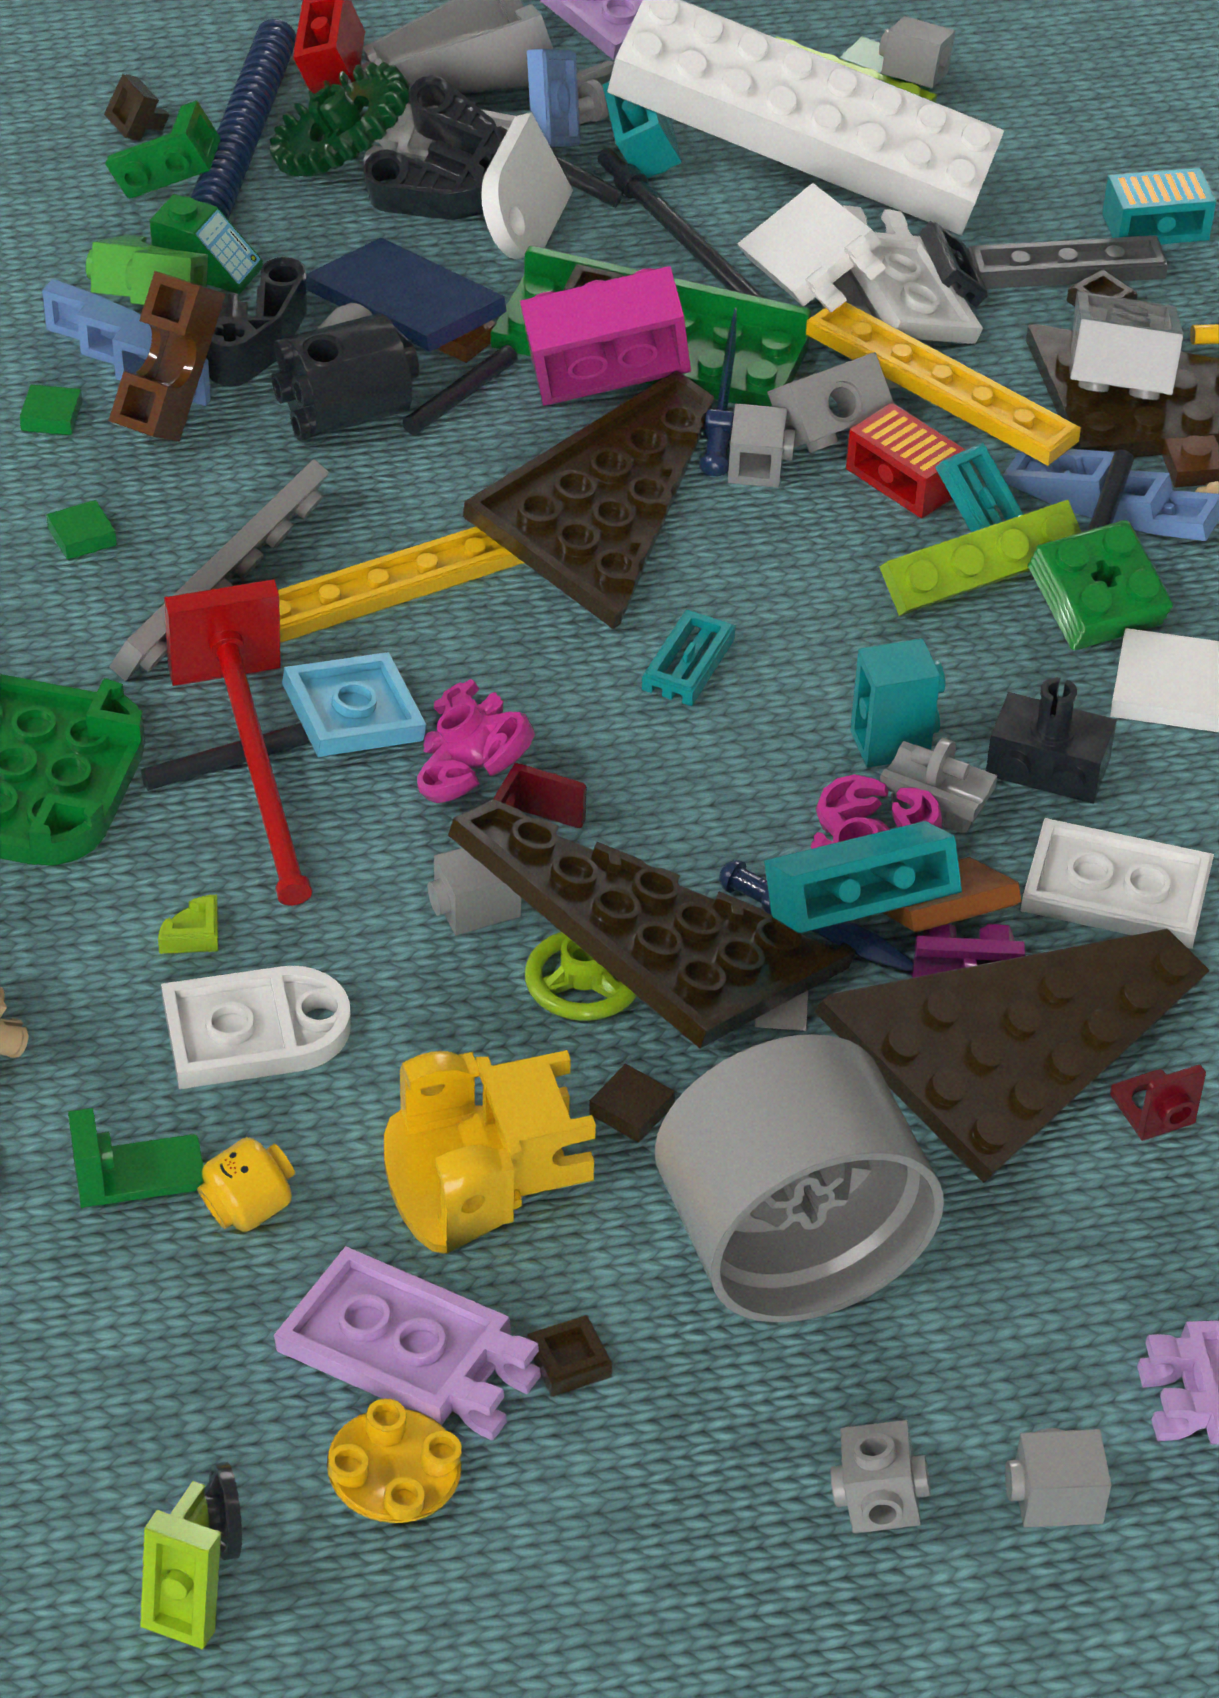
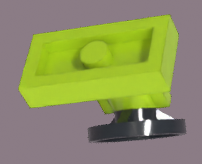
[140,1462,242,1650]

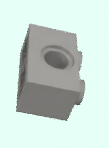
[767,352,893,453]

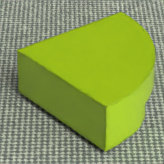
[158,894,219,954]

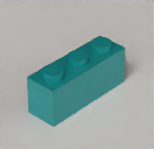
[764,821,962,933]

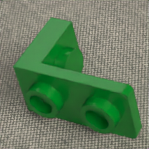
[105,100,221,199]
[68,1108,204,1208]

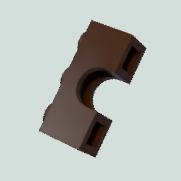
[108,271,226,442]

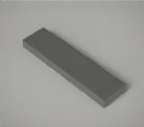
[968,235,1168,289]

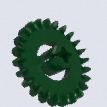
[269,62,409,177]

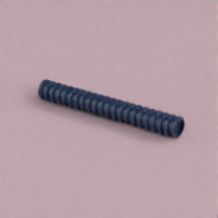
[190,19,296,220]

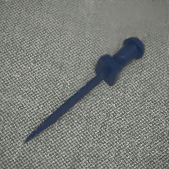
[699,308,737,477]
[719,860,914,971]

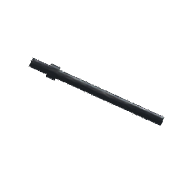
[597,148,764,298]

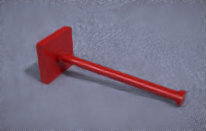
[164,579,312,906]

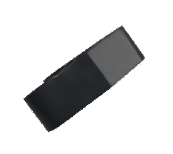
[364,75,503,220]
[206,257,307,387]

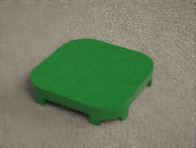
[0,674,145,866]

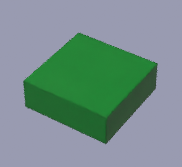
[19,384,82,435]
[46,500,117,560]

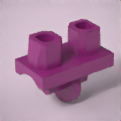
[912,923,1025,978]

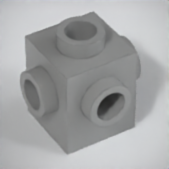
[830,1420,931,1534]

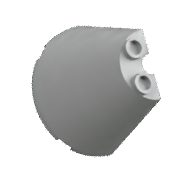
[360,0,553,100]

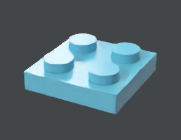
[282,652,426,757]

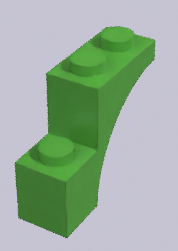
[86,235,208,305]

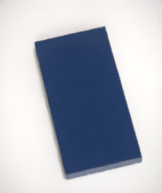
[306,237,507,352]

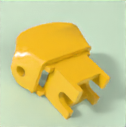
[384,1050,596,1254]

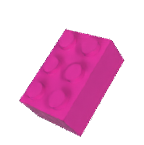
[520,266,691,406]

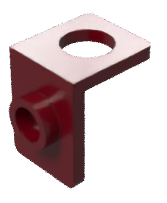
[493,762,587,828]
[1110,1064,1206,1141]

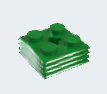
[1028,520,1173,650]

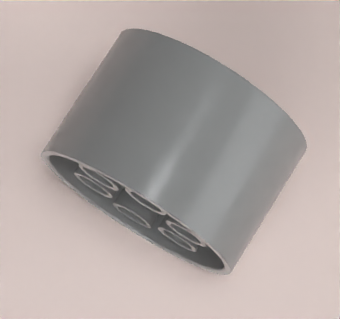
[655,1034,944,1322]

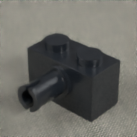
[986,677,1117,804]

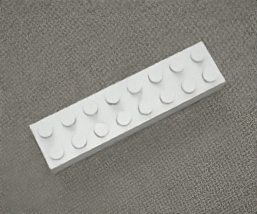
[607,0,1005,235]

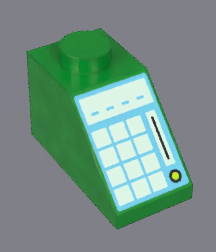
[150,194,263,294]

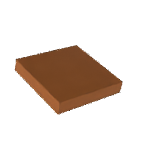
[882,857,1022,932]

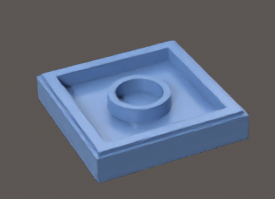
[527,49,581,147]

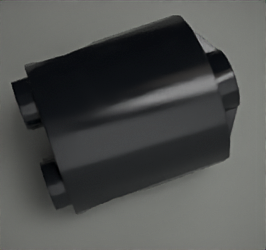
[272,313,419,441]

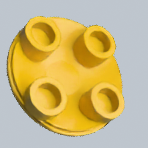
[327,1399,461,1523]

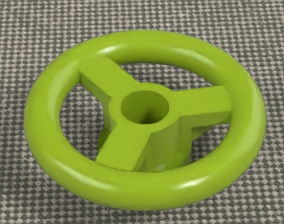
[525,932,637,1021]

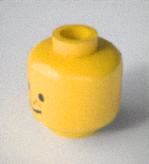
[197,1137,296,1232]

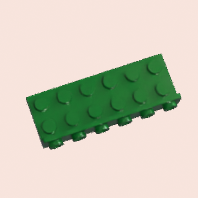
[491,246,811,407]

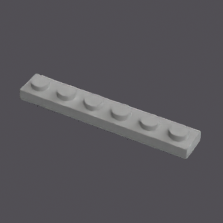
[109,459,330,681]

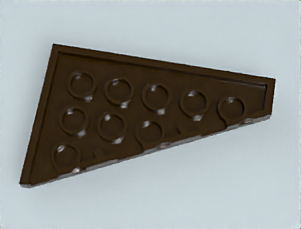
[1026,324,1219,458]
[463,370,714,629]
[448,800,856,1049]
[814,928,1210,1183]

